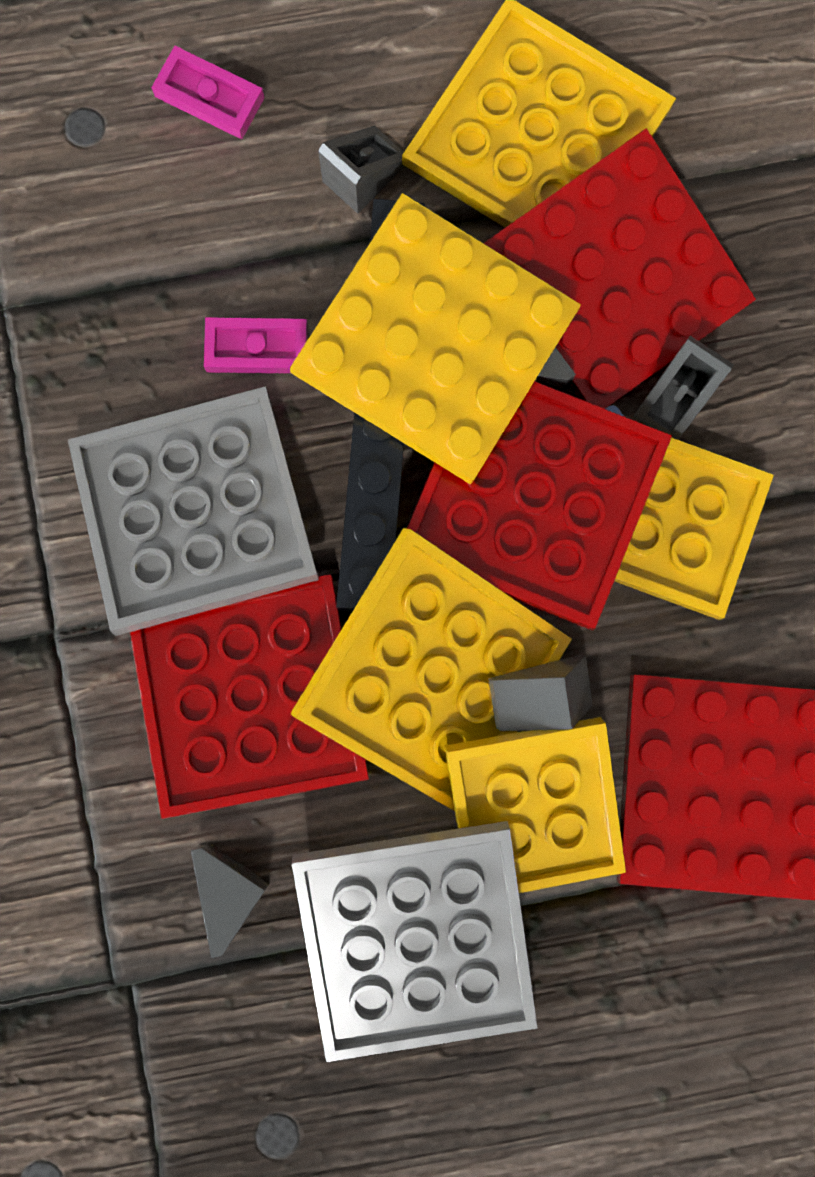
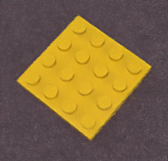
[402,0,676,228]
[290,193,581,484]
[290,528,572,811]

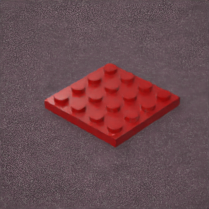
[483,128,756,409]
[407,381,672,631]
[130,574,369,819]
[617,675,815,901]

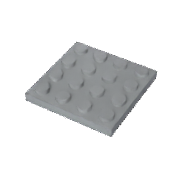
[68,386,319,636]
[292,821,537,1062]

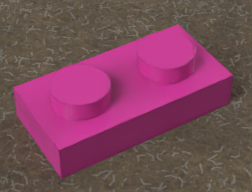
[151,45,265,139]
[204,317,308,374]

